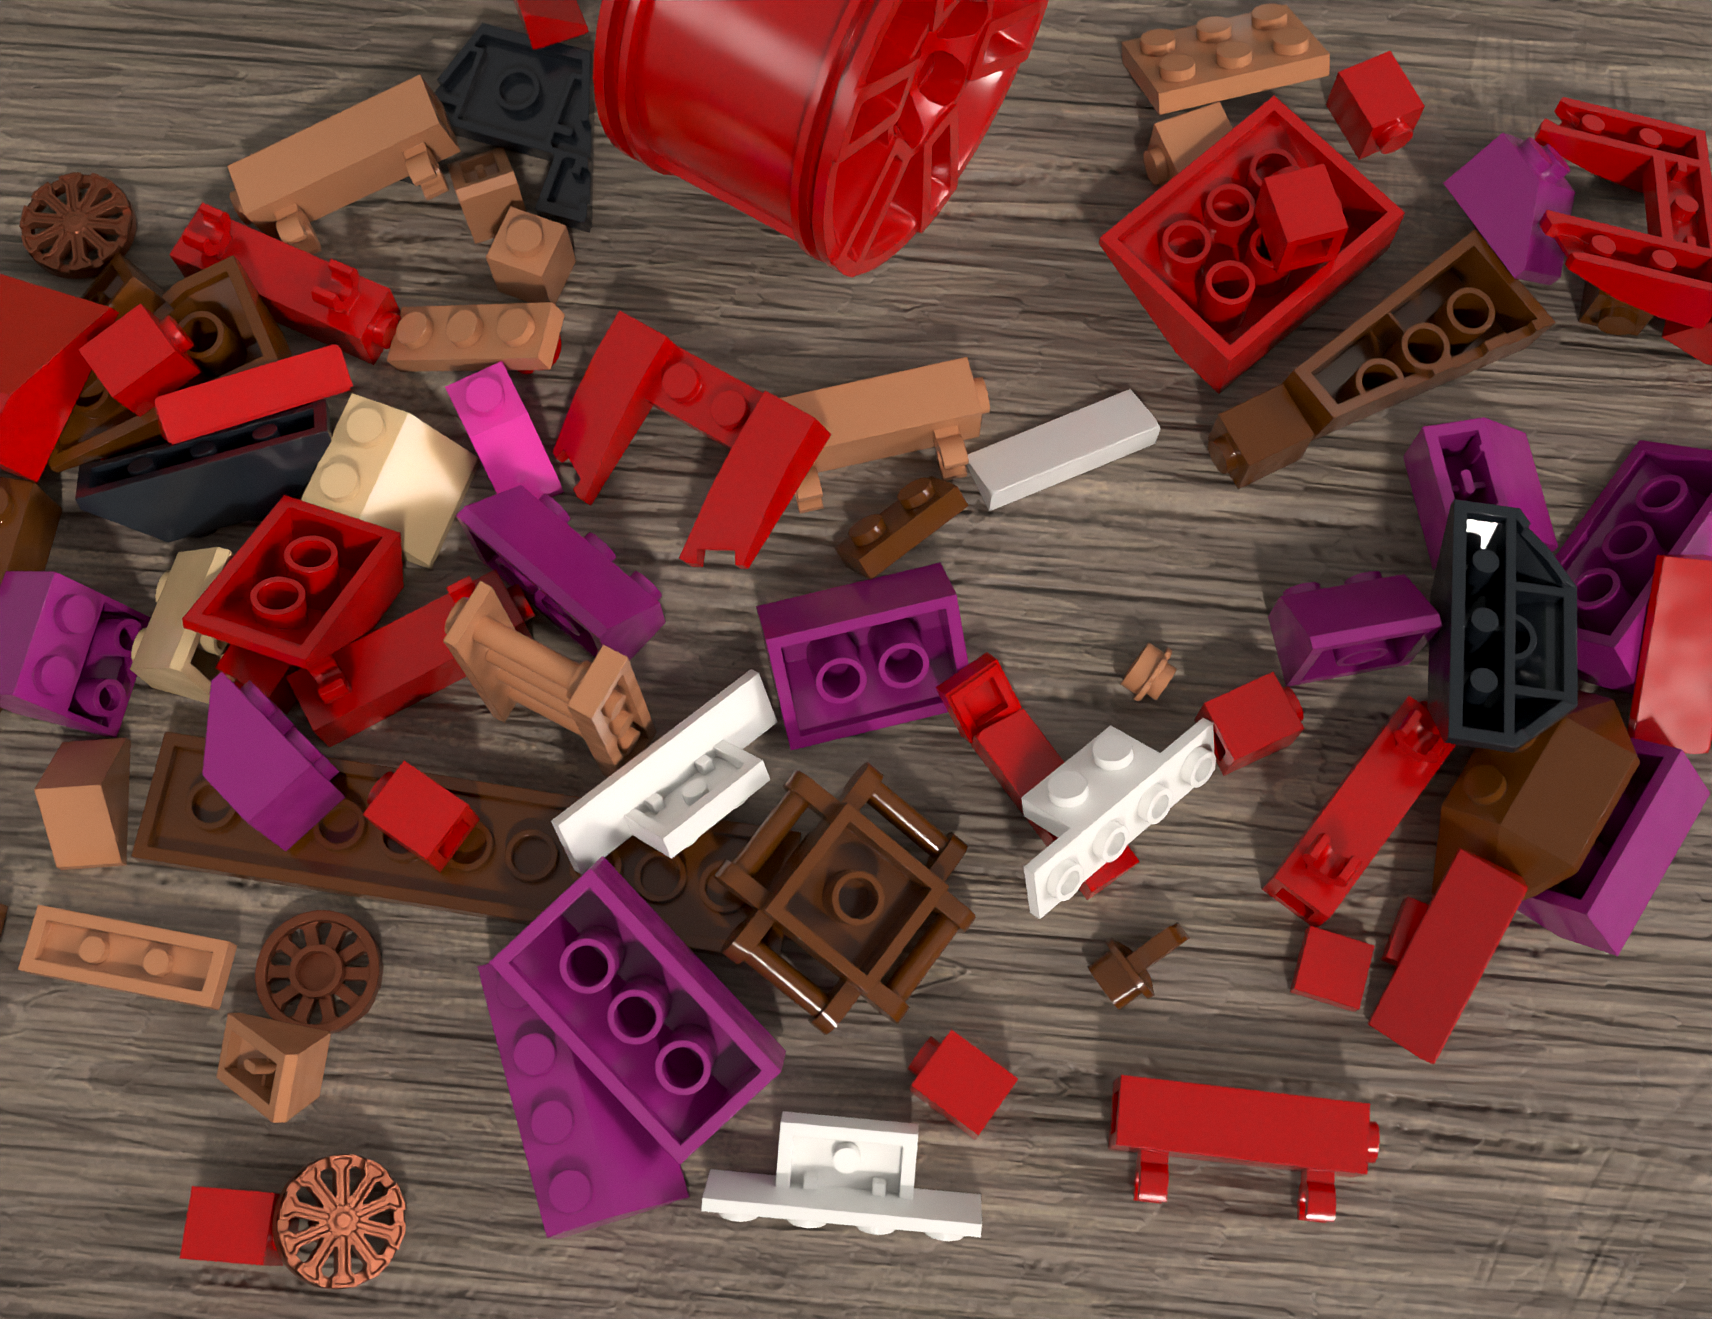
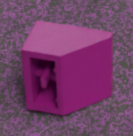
[1403,417,1558,570]
[0,571,151,738]
[202,672,345,851]

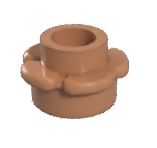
[1120,642,1177,701]

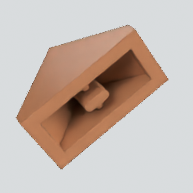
[447,148,527,244]
[34,738,131,870]
[216,1013,331,1123]

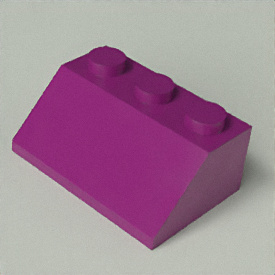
[456,485,666,661]
[756,562,969,750]
[1517,738,1710,956]

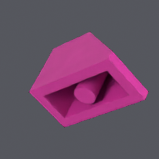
[445,361,564,499]

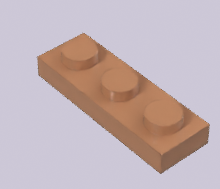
[386,302,565,372]
[18,905,237,1011]

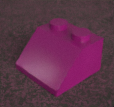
[1443,132,1575,285]
[1268,571,1443,687]

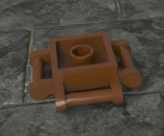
[713,762,976,1035]

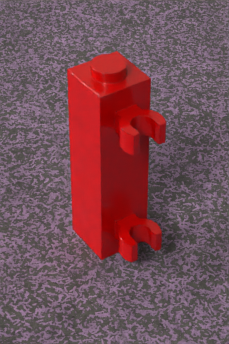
[169,202,402,365]
[286,569,535,747]
[1262,695,1456,928]
[1108,1075,1380,1223]

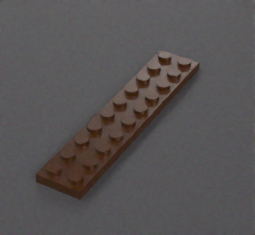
[131,731,802,957]

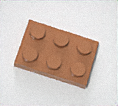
[1122,4,1330,115]

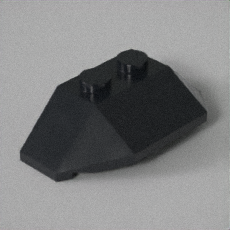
[75,399,332,543]
[1427,499,1578,753]

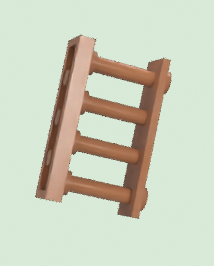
[443,581,657,777]

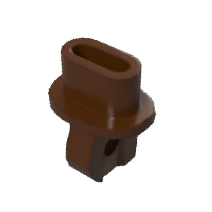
[1087,922,1190,1010]

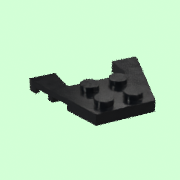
[399,23,595,233]

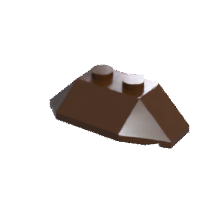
[1431,690,1640,901]

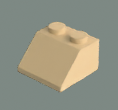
[301,393,480,570]
[130,547,234,704]

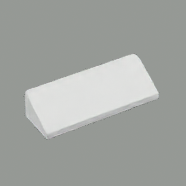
[966,389,1161,511]

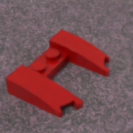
[1534,97,1712,330]
[553,310,831,569]

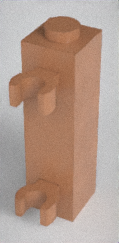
[227,74,461,255]
[780,357,990,514]

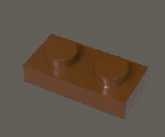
[835,476,969,580]

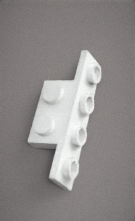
[551,669,777,875]
[1021,718,1216,919]
[701,1111,982,1241]

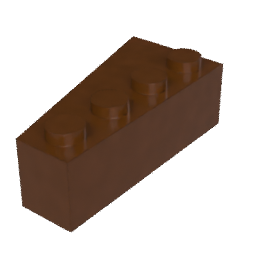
[1283,229,1556,441]

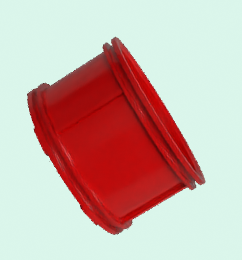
[593,0,1049,278]

